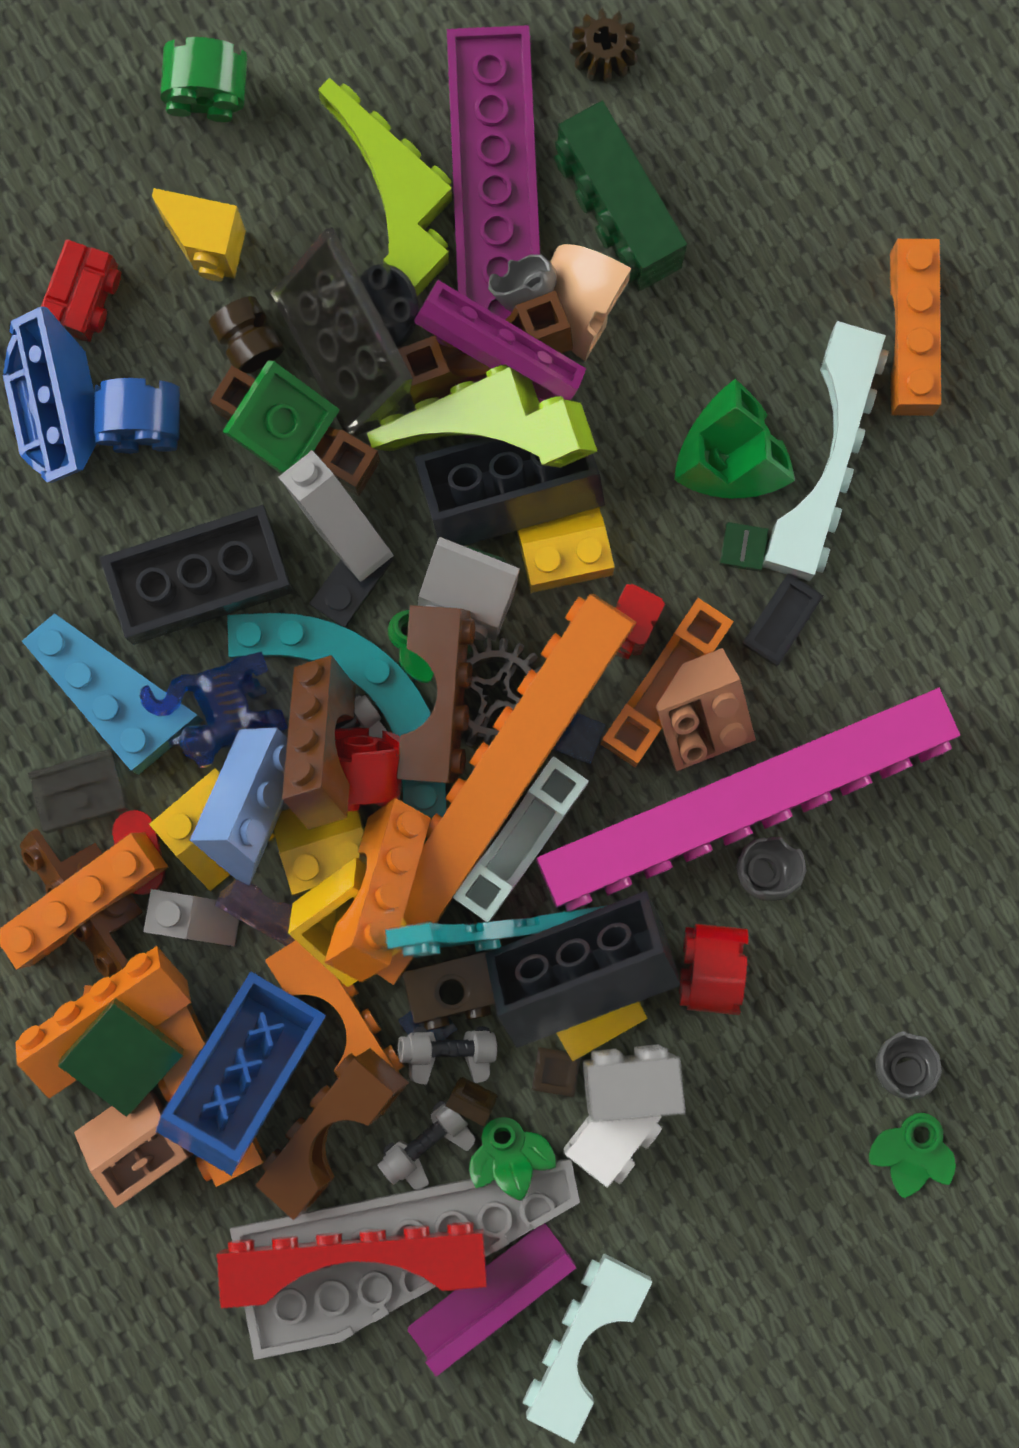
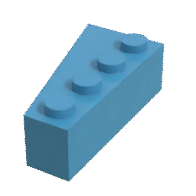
[22,613,203,775]

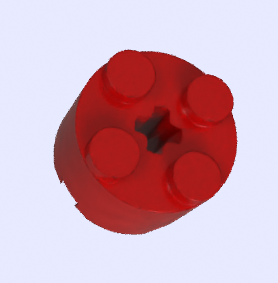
[335,727,402,811]
[679,923,748,1015]

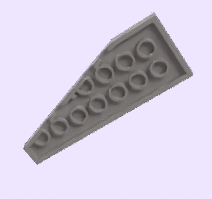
[230,1158,580,1360]

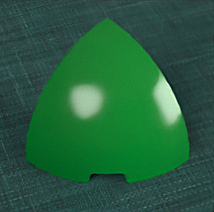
[674,379,795,498]

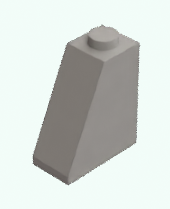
[279,451,394,582]

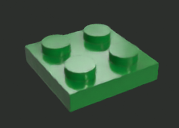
[222,360,340,474]

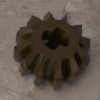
[570,8,640,84]

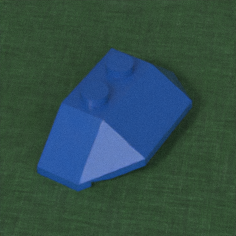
[3,306,96,483]

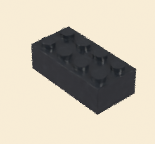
[414,437,605,546]
[100,505,294,645]
[485,891,681,1048]

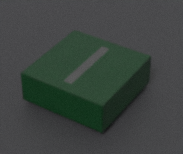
[719,522,768,572]

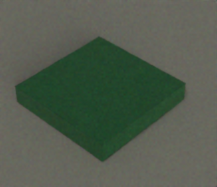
[58,998,184,1117]

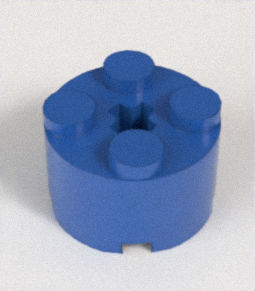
[94,378,180,453]

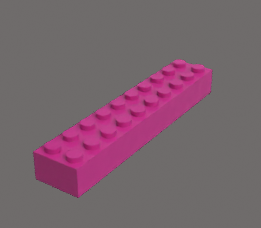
[536,688,961,912]

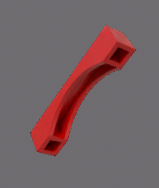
[217,1222,487,1308]

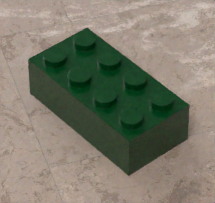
[554,100,687,292]

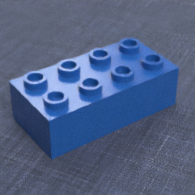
[155,972,326,1176]

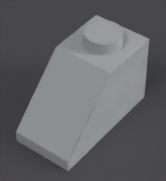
[143,889,242,946]

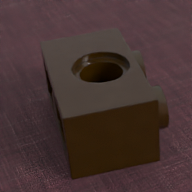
[402,952,495,1031]

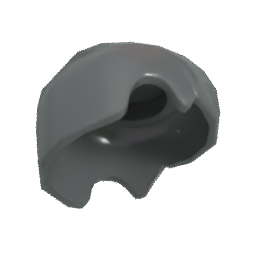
[488,254,557,312]
[736,837,807,901]
[875,1031,942,1100]

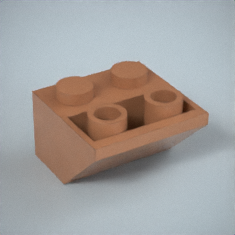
[656,648,756,771]
[74,1090,193,1208]

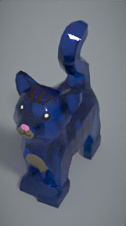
[139,652,288,768]

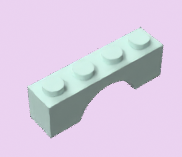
[453,756,588,922]
[523,1253,652,1443]

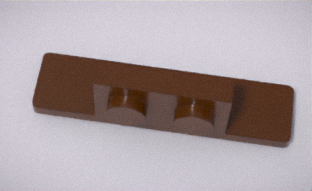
[20,828,143,978]

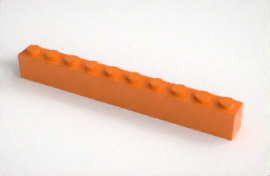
[376,593,637,985]

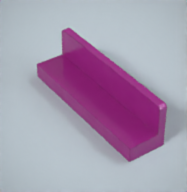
[414,280,586,401]
[408,1223,576,1377]

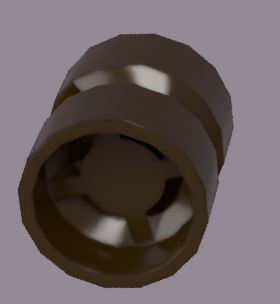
[209,296,284,374]

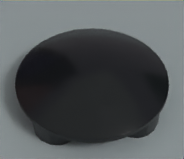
[345,264,418,349]

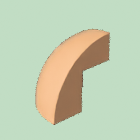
[550,244,631,361]

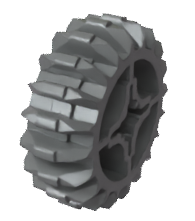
[461,638,541,748]

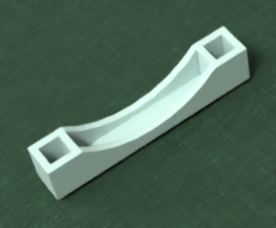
[763,321,889,581]

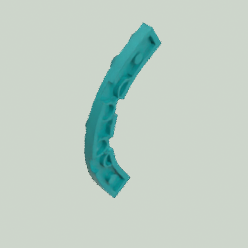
[227,613,447,819]
[385,905,608,957]

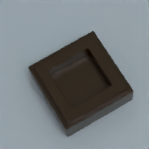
[532,1047,580,1097]
[445,1077,498,1126]

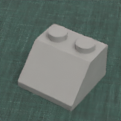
[418,537,520,641]

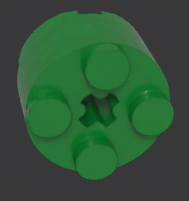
[160,37,247,122]

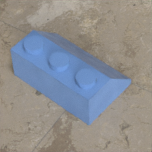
[190,728,287,886]

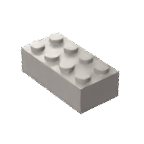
[583,1044,685,1122]

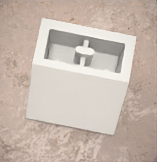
[564,1115,662,1188]

